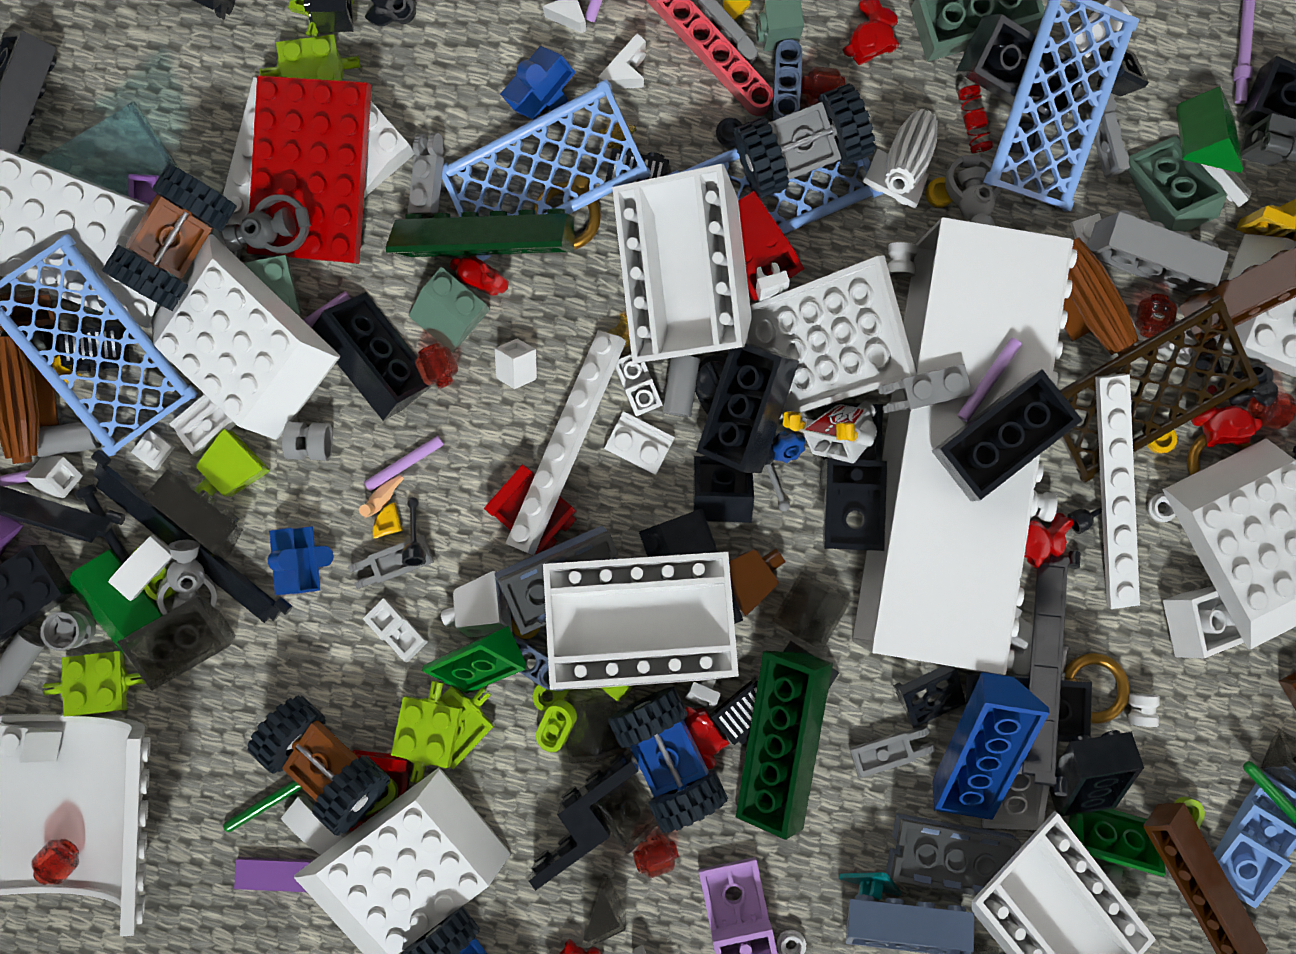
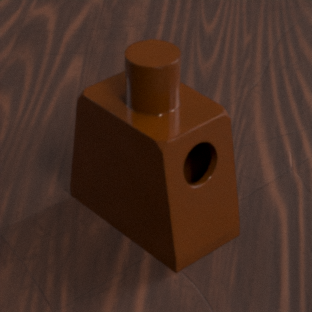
[0,289,56,331]
[729,548,785,616]

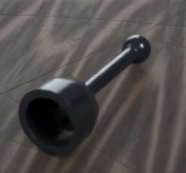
[402,497,426,566]
[1067,507,1102,534]

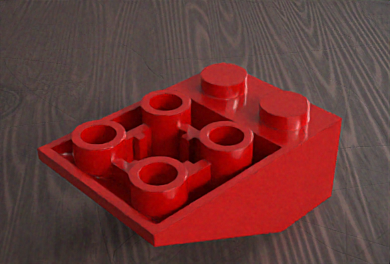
[738,191,805,301]

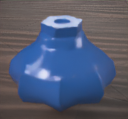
[773,431,806,463]

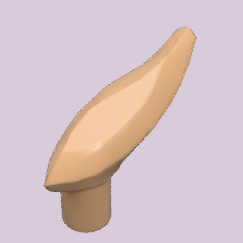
[359,475,404,518]

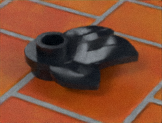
[365,0,416,26]
[1217,364,1278,407]

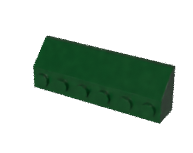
[386,208,574,258]
[735,650,833,840]

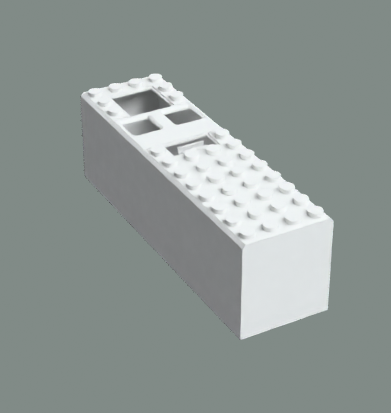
[852,217,1077,675]

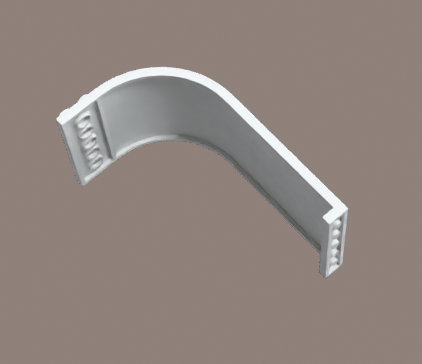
[0,714,151,936]

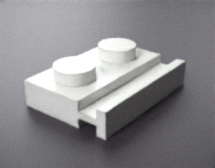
[1201,164,1252,207]
[169,394,236,457]
[604,411,675,475]

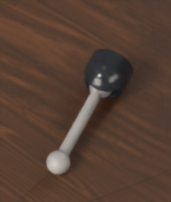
[764,444,790,511]

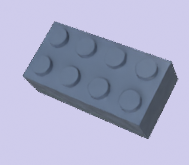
[845,895,974,954]

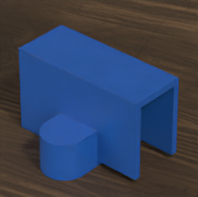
[500,46,576,120]
[268,526,334,595]

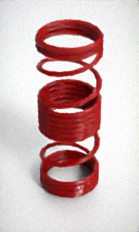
[957,84,993,153]

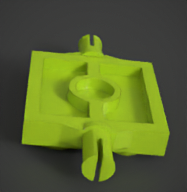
[259,34,361,81]
[42,651,147,717]
[391,680,463,783]
[440,686,495,769]

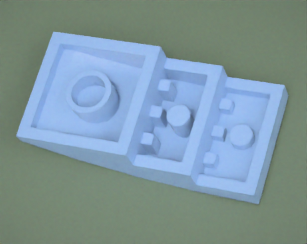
[1214,772,1296,909]

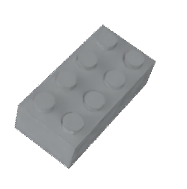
[1086,210,1229,295]

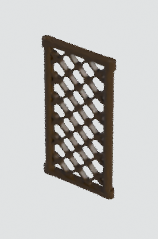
[1060,295,1259,483]

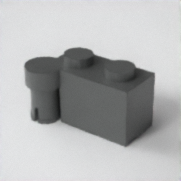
[1241,113,1296,166]

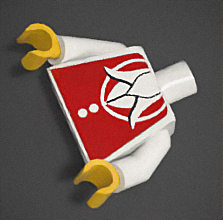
[783,401,877,463]

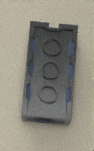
[494,526,618,635]
[886,813,1021,896]

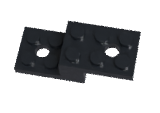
[820,402,888,551]
[528,751,639,891]

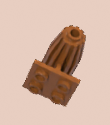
[1063,237,1139,355]
[0,336,59,464]

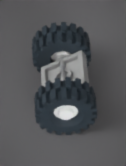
[734,83,875,199]

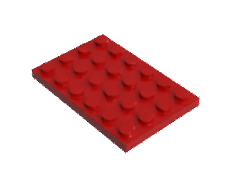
[247,76,372,264]

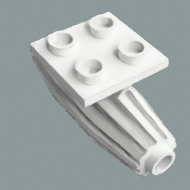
[863,109,938,208]

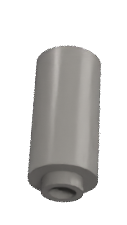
[662,355,700,417]
[38,421,102,457]
[0,630,45,697]

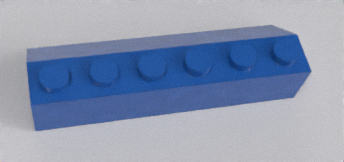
[932,672,1050,820]

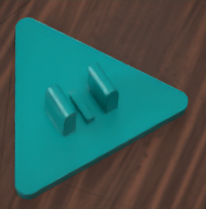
[838,872,901,900]

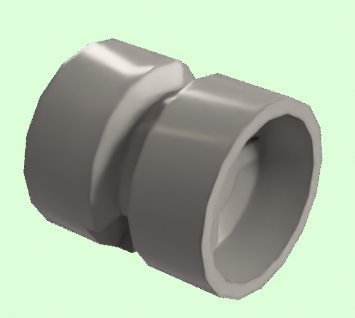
[282,421,333,461]
[41,610,96,651]

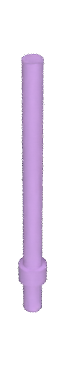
[1233,0,1255,104]

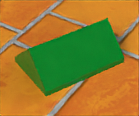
[1176,86,1243,173]
[69,549,166,653]
[422,626,527,694]
[1068,809,1166,877]

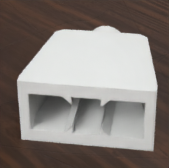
[441,571,512,637]

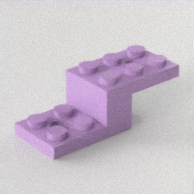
[698,857,777,954]

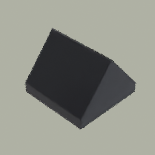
[1190,338,1224,377]

